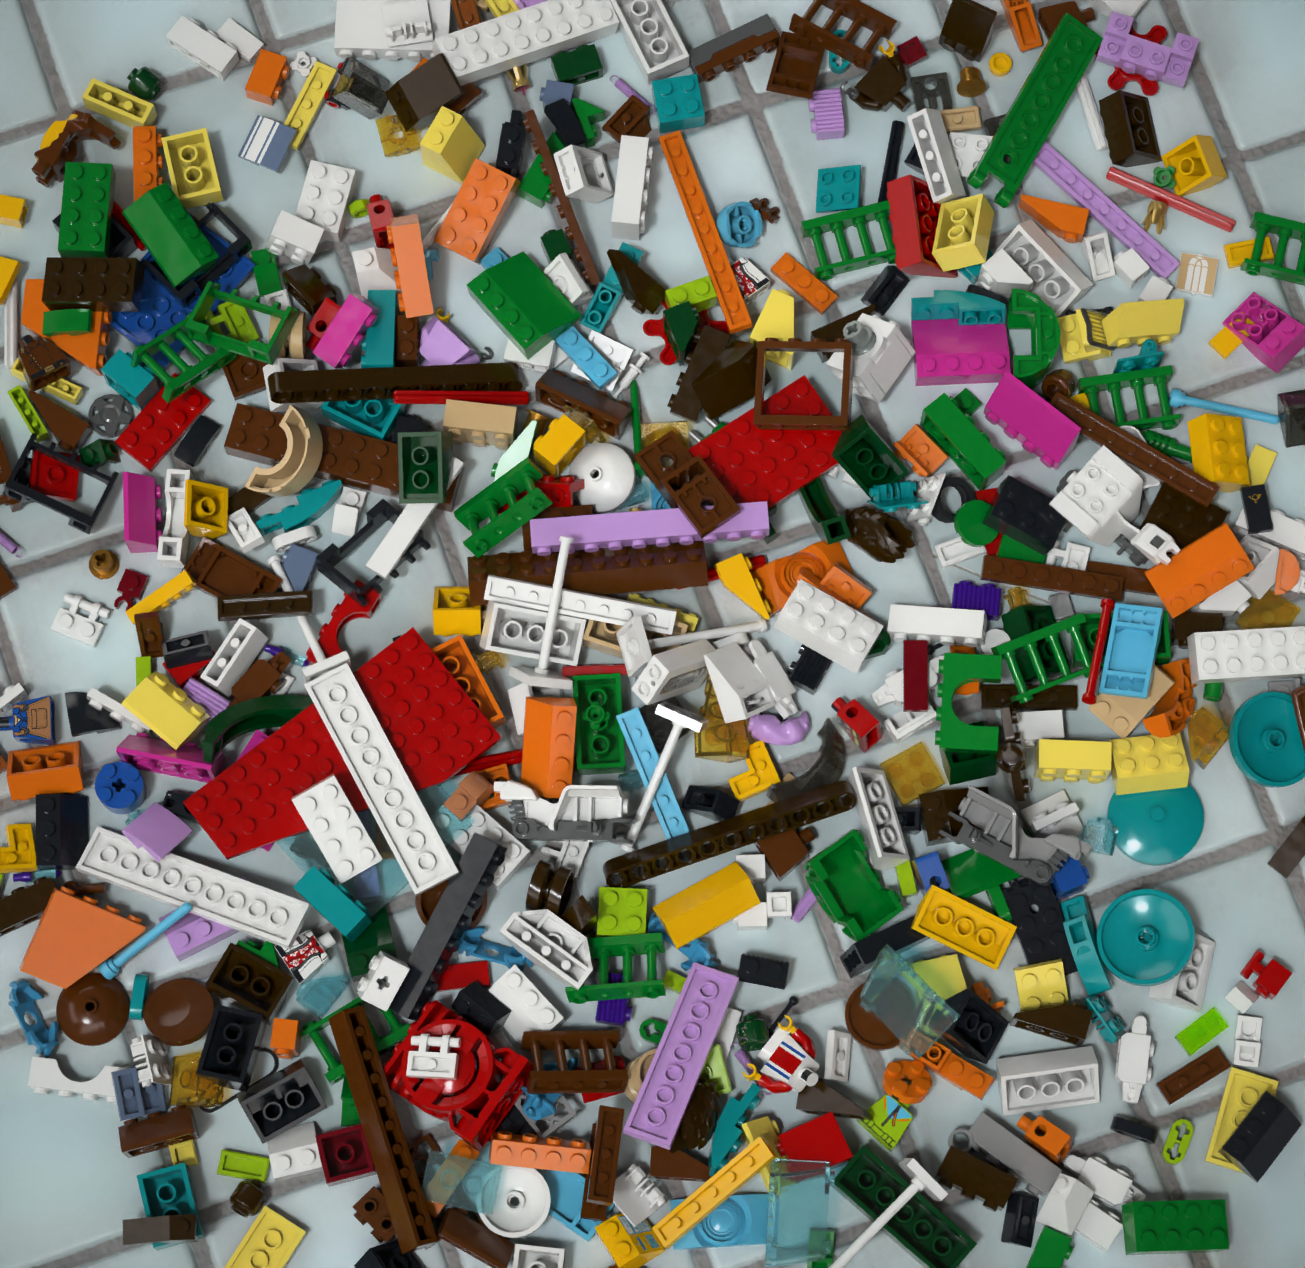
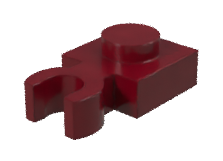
[885,36,928,68]
[114,569,149,611]

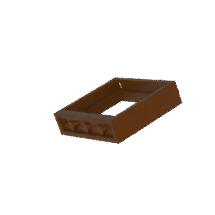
[753,338,855,431]

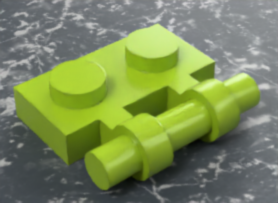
[205,296,259,343]

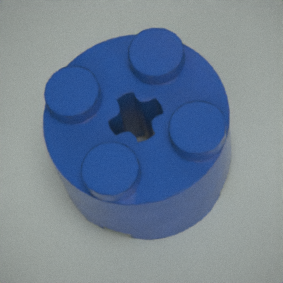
[95,761,147,814]

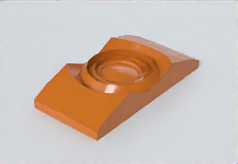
[751,541,855,616]

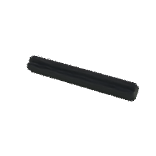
[878,120,904,203]

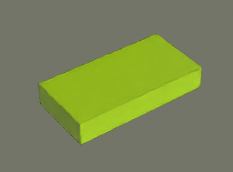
[217,1150,270,1183]

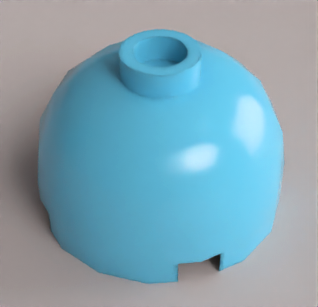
[716,201,763,248]

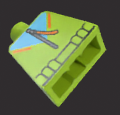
[856,1094,914,1152]

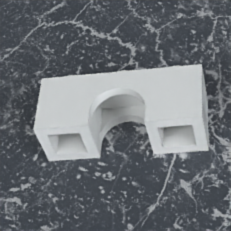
[731,854,767,931]

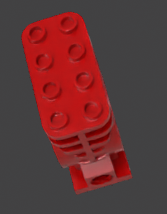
[382,1000,534,1152]

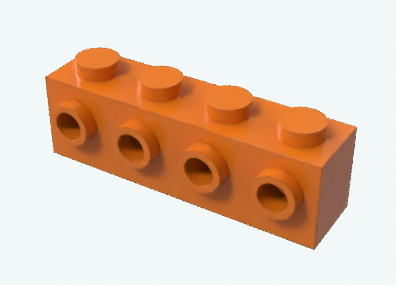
[133,126,164,202]
[489,1131,591,1174]

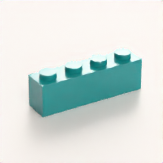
[361,290,397,368]

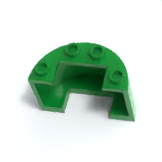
[1007,289,1060,390]
[803,829,904,942]

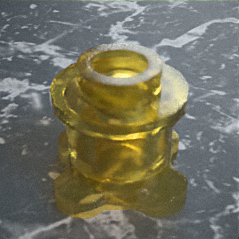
[1004,587,1032,611]
[475,650,504,675]

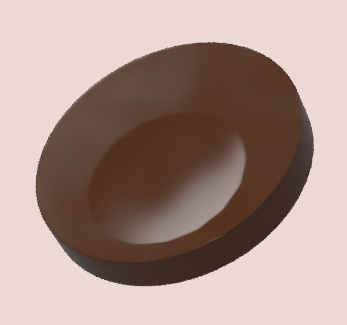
[143,979,215,1046]
[845,979,916,1051]

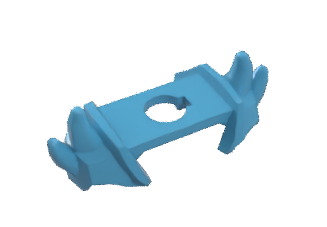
[646,912,719,971]
[458,926,533,972]
[8,980,60,1058]
[521,1057,578,1121]

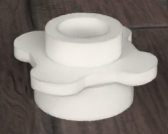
[290,51,317,77]

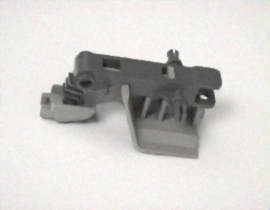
[938,785,1093,886]

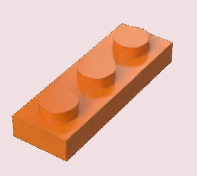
[770,252,838,315]

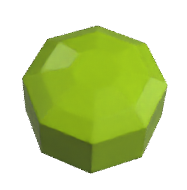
[348,199,369,218]

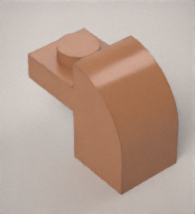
[443,771,494,822]

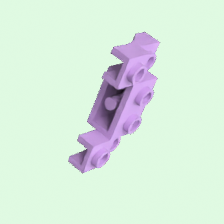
[1096,11,1199,88]

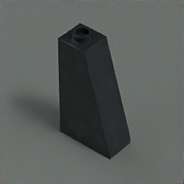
[839,916,930,978]

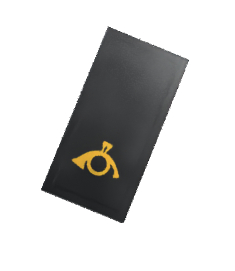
[1240,484,1273,535]

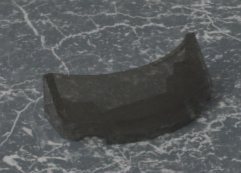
[766,718,846,803]

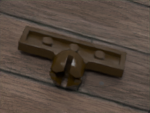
[996,702,1031,802]

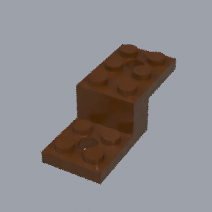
[634,430,741,538]

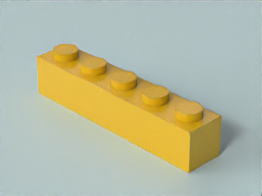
[125,570,197,625]

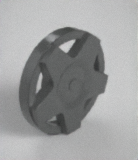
[88,394,133,438]

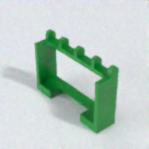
[184,281,300,365]

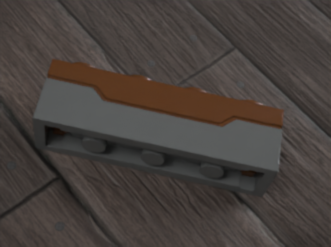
[687,14,780,83]

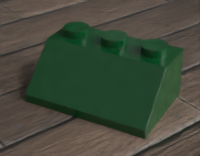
[831,414,909,500]
[1001,605,1071,682]

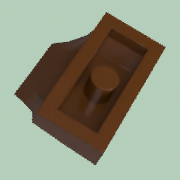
[602,95,651,143]

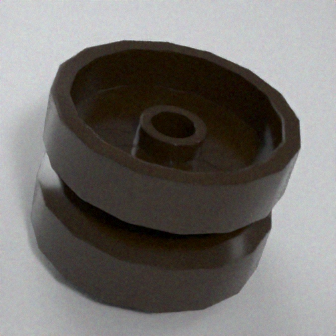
[526,859,575,918]

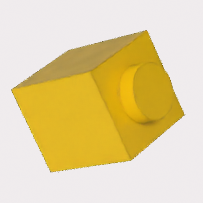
[0,194,29,229]

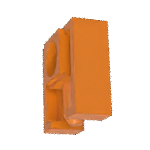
[478,763,511,812]

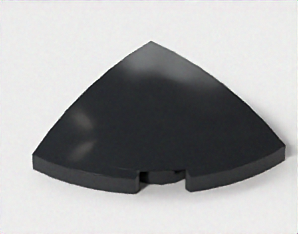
[65,692,121,737]

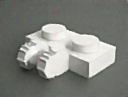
[541,841,590,879]

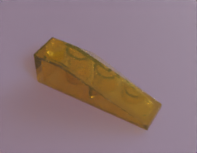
[694,673,750,763]

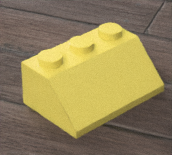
[1102,298,1184,348]
[121,671,211,750]
[741,1116,799,1198]

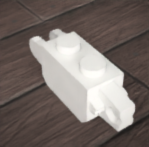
[742,639,798,719]
[871,655,944,708]
[1114,1015,1154,1104]
[1063,1155,1146,1207]

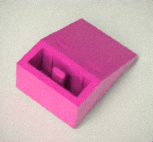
[1222,292,1305,373]

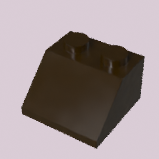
[282,264,337,317]

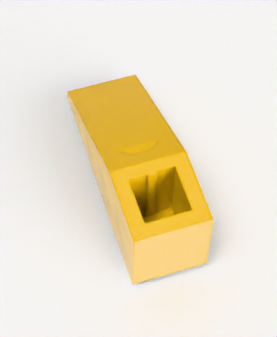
[714,553,771,620]

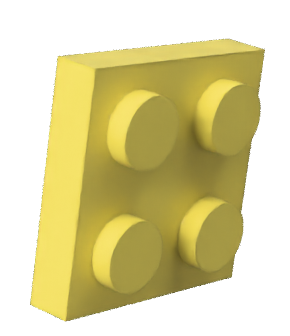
[1013,959,1069,1012]

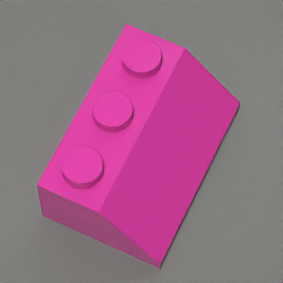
[312,294,379,369]
[123,472,162,553]

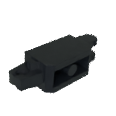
[495,110,526,179]

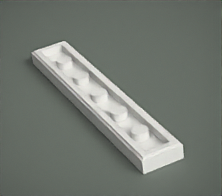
[366,456,464,580]

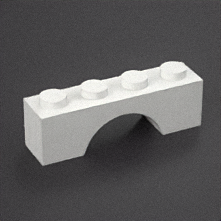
[157,469,196,568]
[28,1056,127,1104]

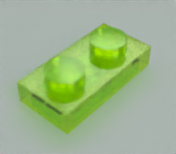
[1174,1007,1229,1057]

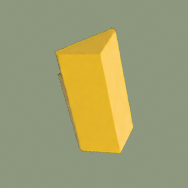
[652,862,761,949]

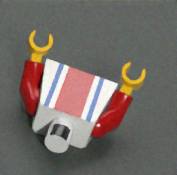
[742,1015,819,1094]

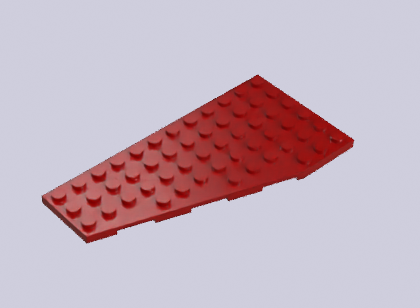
[183,627,501,860]

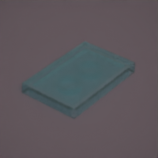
[421,1150,503,1215]

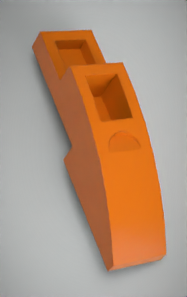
[897,1026,995,1101]

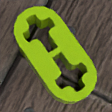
[1161,1119,1194,1165]

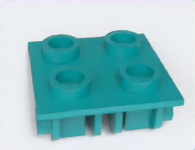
[816,165,861,213]
[1112,339,1164,374]
[867,480,928,512]
[1083,994,1126,1044]

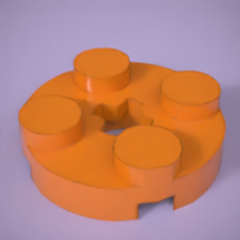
[882,1060,932,1104]

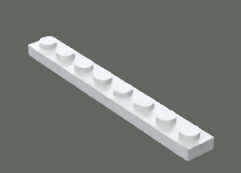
[484,574,677,635]

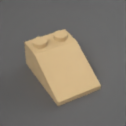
[1088,664,1175,738]

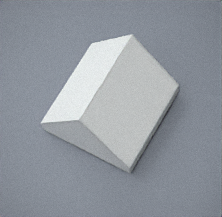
[1225,981,1259,1015]

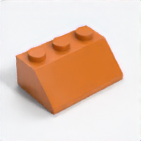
[6,741,84,801]

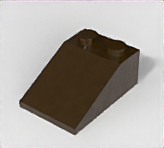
[939,0,997,63]
[385,53,464,132]
[691,339,772,420]
[917,787,989,847]
[1010,1003,1093,1047]

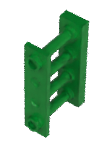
[801,200,896,281]
[1240,211,1305,286]
[131,312,238,403]
[1077,365,1181,430]
[454,457,553,558]
[991,613,1104,704]
[565,932,666,1004]
[300,997,410,1086]

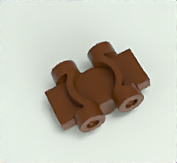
[749,198,780,224]

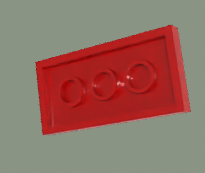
[115,373,211,472]

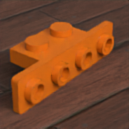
[797,562,877,622]

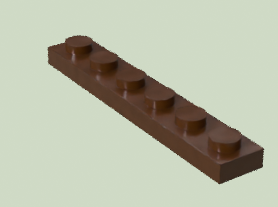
[980,555,1124,602]

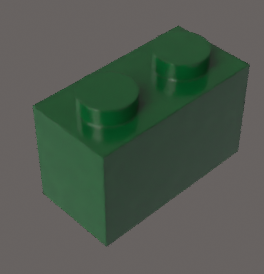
[551,44,603,86]

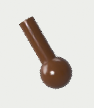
[63,880,107,897]

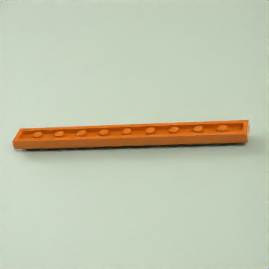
[658,130,753,334]

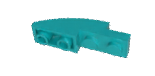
[580,242,644,334]
[911,290,1006,325]
[256,479,343,536]
[1061,895,1113,997]
[708,1083,761,1177]

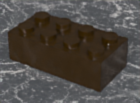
[42,257,145,312]

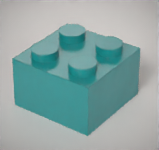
[652,74,705,134]
[101,349,159,411]

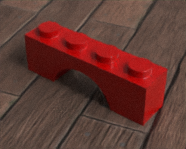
[306,579,382,665]

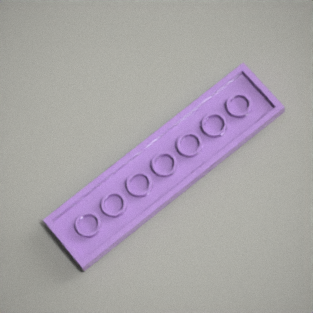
[623,962,739,1150]

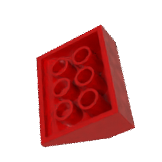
[887,174,958,278]

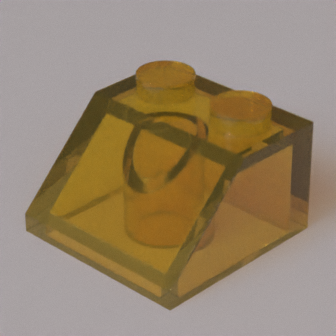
[1187,707,1230,770]
[169,1052,224,1108]

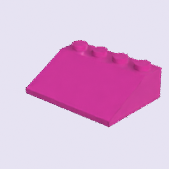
[911,319,1011,386]
[983,371,1081,470]
[116,733,225,783]

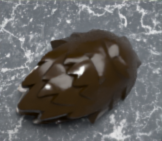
[844,506,915,563]
[669,1076,720,1154]

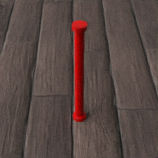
[1082,599,1115,705]

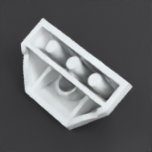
[499,909,593,990]

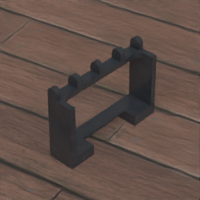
[140,202,253,308]
[3,433,119,535]
[316,499,431,607]

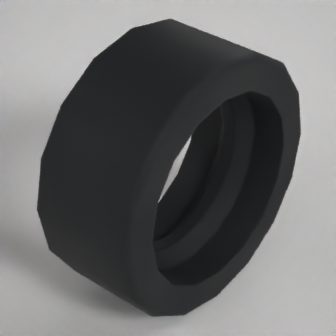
[931,477,974,523]

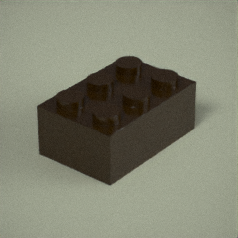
[1140,483,1228,549]

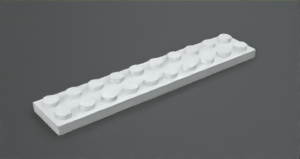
[304,663,459,896]
[75,826,312,950]

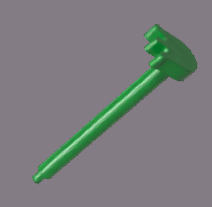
[630,380,647,478]

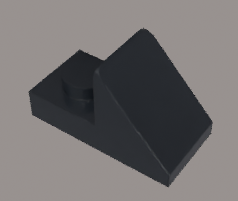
[895,806,923,835]

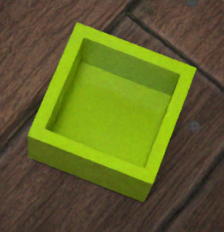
[597,887,648,937]

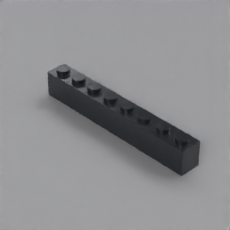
[389,832,508,1021]

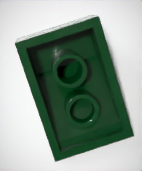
[397,431,453,504]
[341,900,398,982]

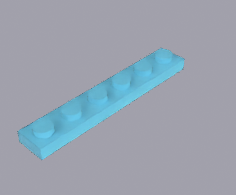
[616,706,690,840]

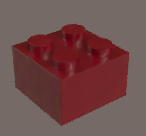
[315,1124,377,1187]

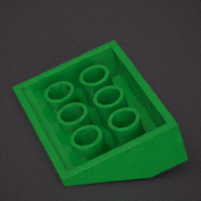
[467,251,582,360]

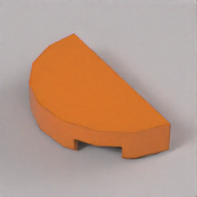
[1274,547,1300,595]

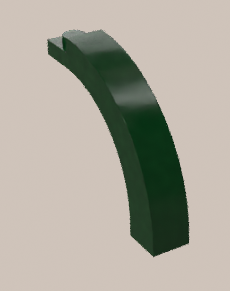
[798,477,851,545]
[201,695,313,763]

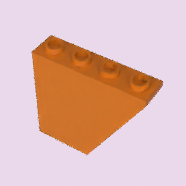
[21,279,112,376]
[19,886,146,989]

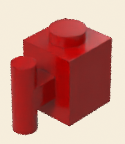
[1240,950,1292,1000]

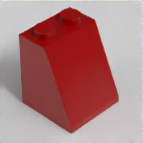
[775,1111,853,1184]

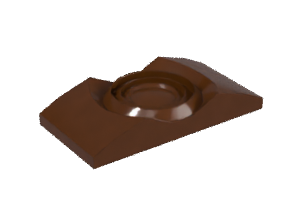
[766,31,825,99]
[181,536,283,621]

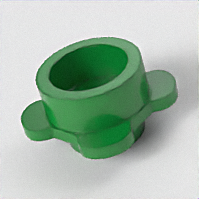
[1153,166,1176,189]
[581,701,610,730]

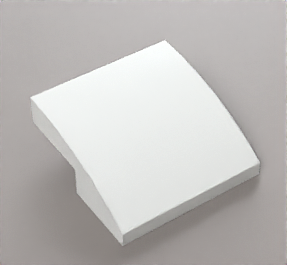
[571,330,635,391]

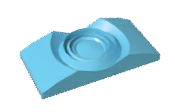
[1099,603,1163,699]
[534,1168,615,1242]
[671,1194,772,1250]

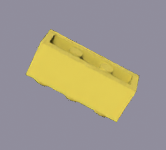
[82,78,157,128]

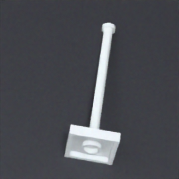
[508,535,574,690]
[267,555,353,683]
[616,616,767,678]
[620,702,710,852]
[829,1158,948,1268]

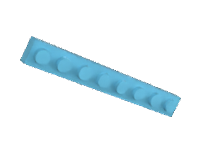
[480,247,618,390]

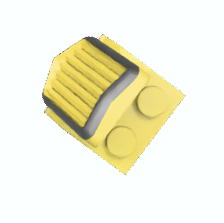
[1057,308,1116,364]

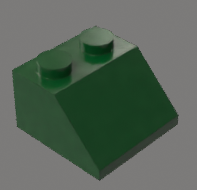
[663,301,700,366]
[939,721,997,785]

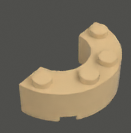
[244,405,323,497]

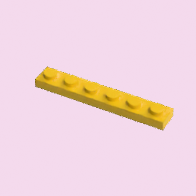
[652,1136,777,1248]

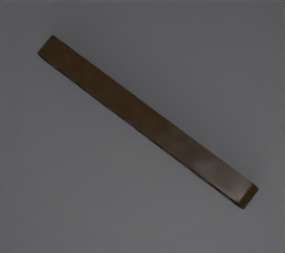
[267,362,523,404]
[603,780,857,888]

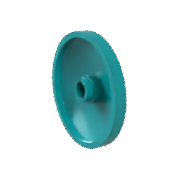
[1229,692,1305,788]
[1107,784,1204,866]
[1097,889,1195,986]

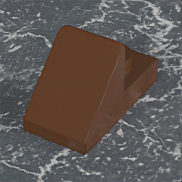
[134,611,164,658]

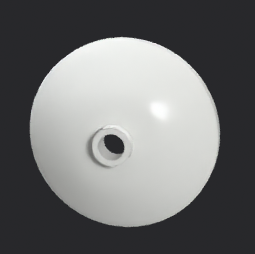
[568,443,636,513]
[477,1165,551,1238]

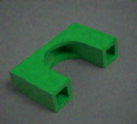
[935,653,1002,754]

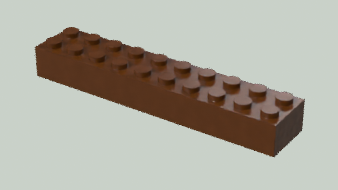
[224,403,464,512]
[467,541,708,606]

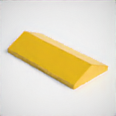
[911,885,1017,971]

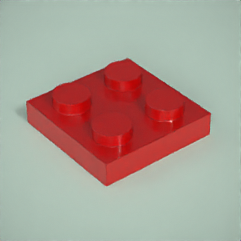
[29,450,80,502]

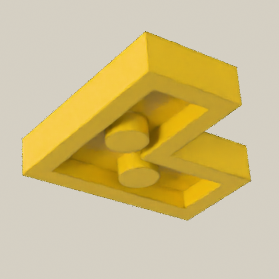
[728,740,782,802]
[0,823,38,873]

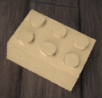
[443,399,518,450]

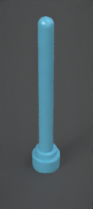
[1169,388,1280,424]
[99,902,192,980]

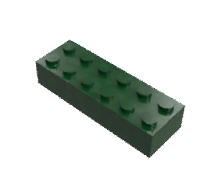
[830,1145,977,1268]

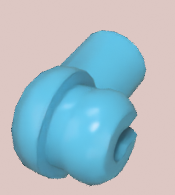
[424,249,440,280]

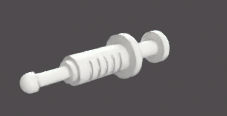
[612,352,650,400]

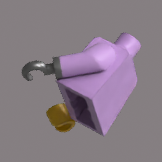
[419,308,493,366]

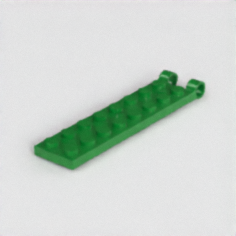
[966,13,1103,208]

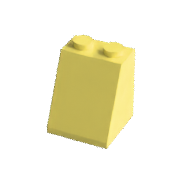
[420,106,485,184]
[749,289,794,370]
[909,954,967,1037]

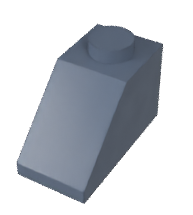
[539,80,574,110]
[282,544,319,591]

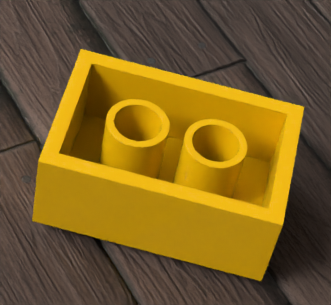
[1187,413,1250,493]

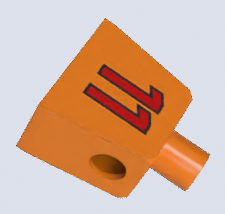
[1016,1114,1072,1166]

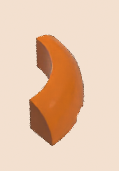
[1142,658,1196,738]

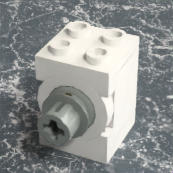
[826,313,915,403]

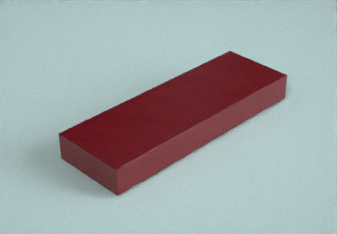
[903,640,928,712]

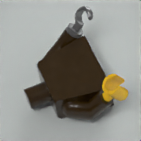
[840,40,911,112]

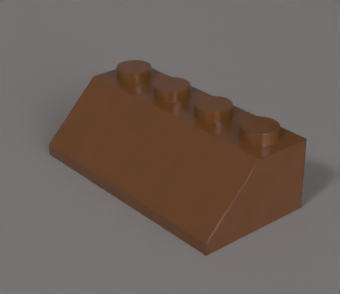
[535,369,632,440]

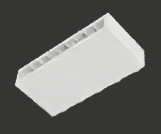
[334,0,452,61]

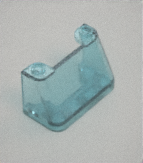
[859,944,960,1058]
[765,1159,835,1267]

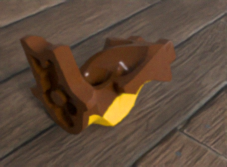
[32,110,121,188]

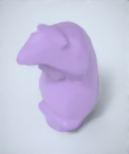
[747,711,810,746]

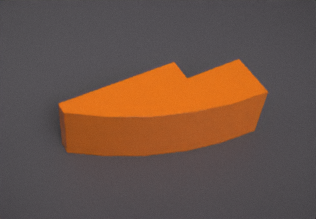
[1000,0,1043,52]

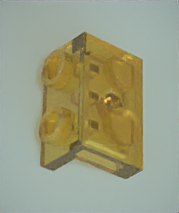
[640,421,689,450]

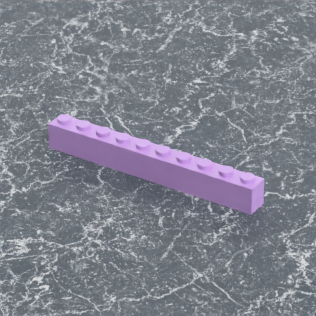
[530,501,770,556]

